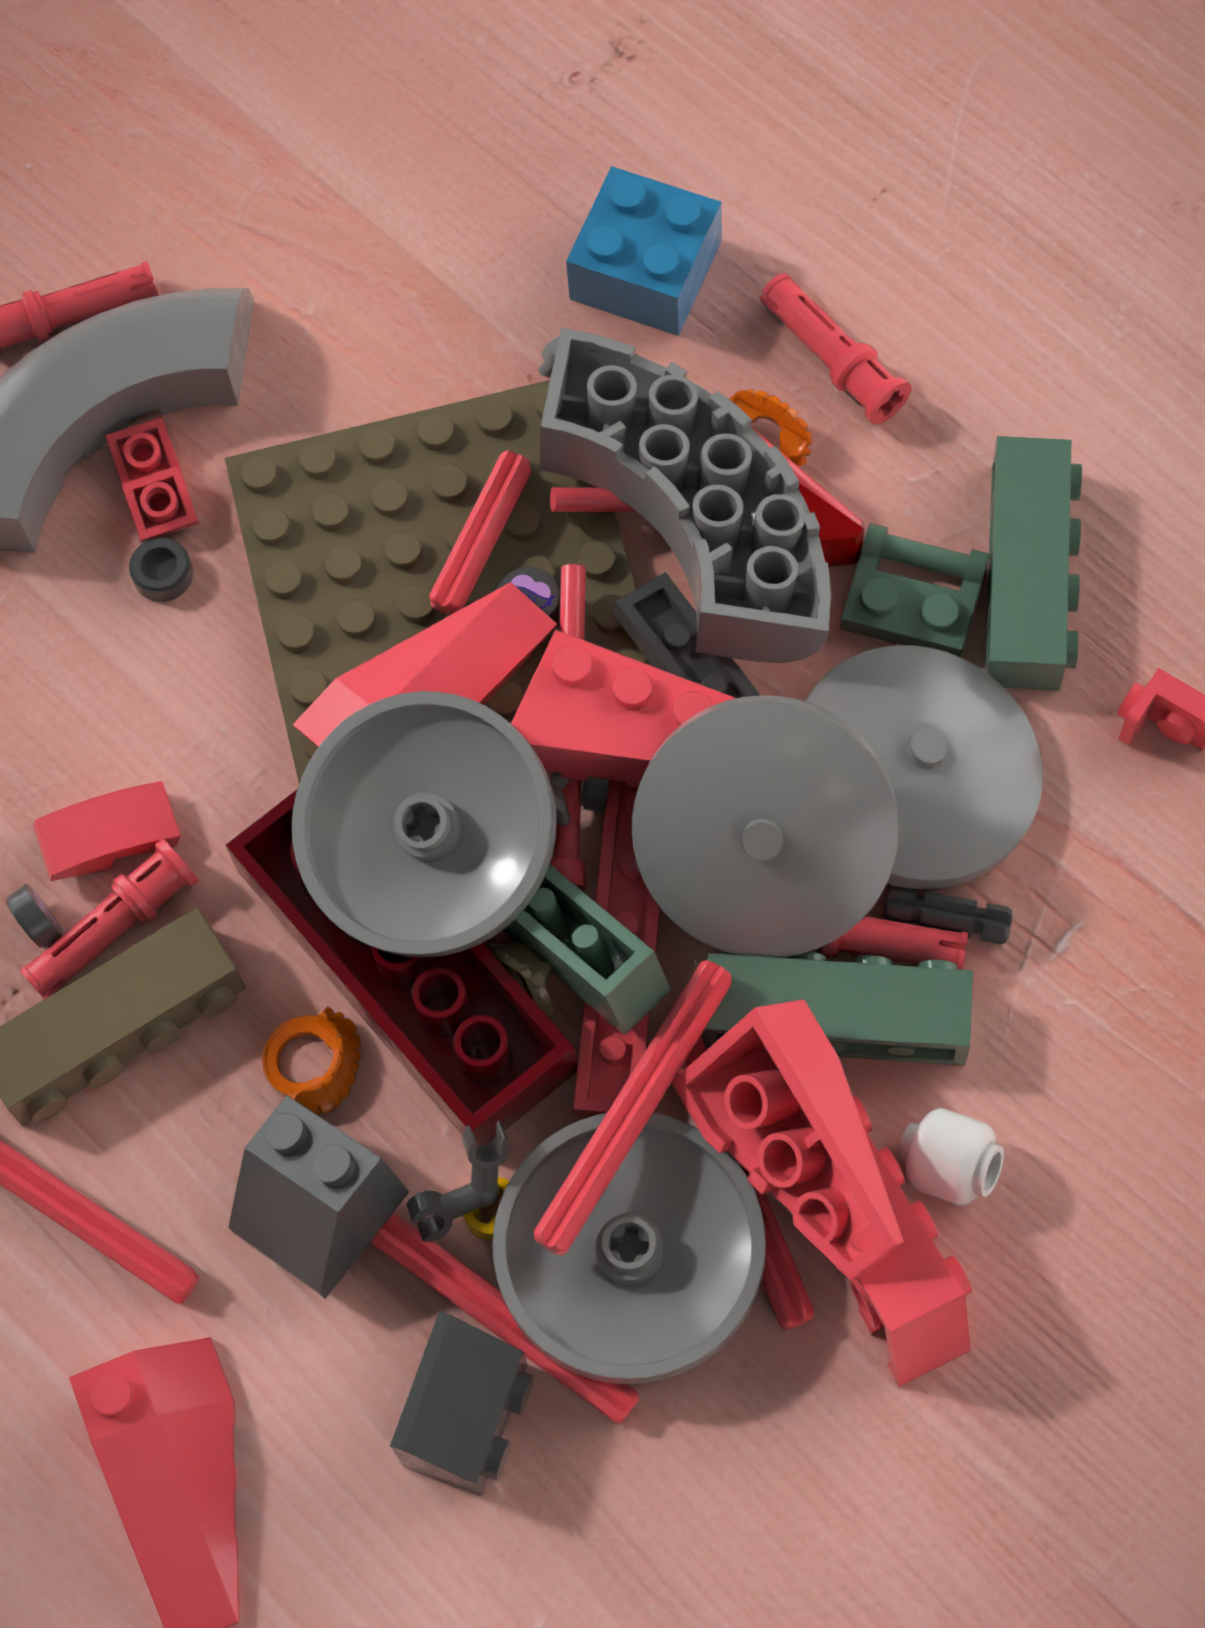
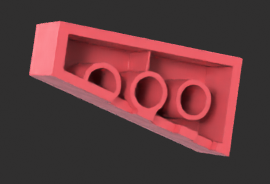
[511,630,736,788]
[832,1095,972,1387]

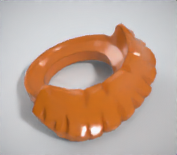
[729,389,812,467]
[262,1007,361,1115]

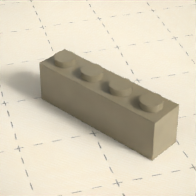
[0,907,246,1126]

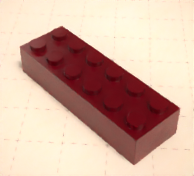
[225,790,578,1146]

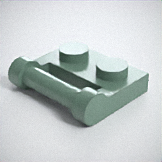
[840,523,990,657]

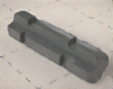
[884,886,1013,944]

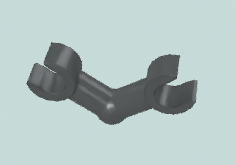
[406,1121,511,1242]

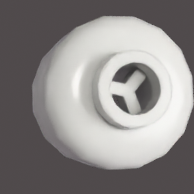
[898,1108,1004,1206]

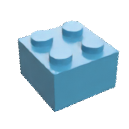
[566,166,722,336]

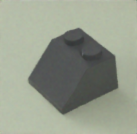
[228,1095,409,1299]
[390,1311,534,1495]

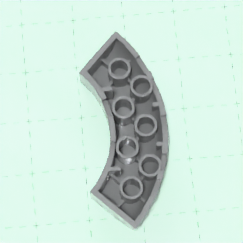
[0,288,255,552]
[539,328,831,663]

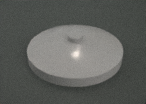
[805,645,1043,889]
[292,691,556,957]
[632,695,899,958]
[492,1113,766,1384]

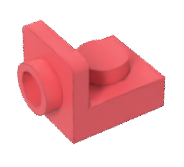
[1117,668,1205,751]

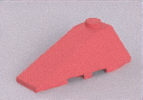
[293,582,557,748]
[672,999,904,1280]
[69,1337,240,1628]

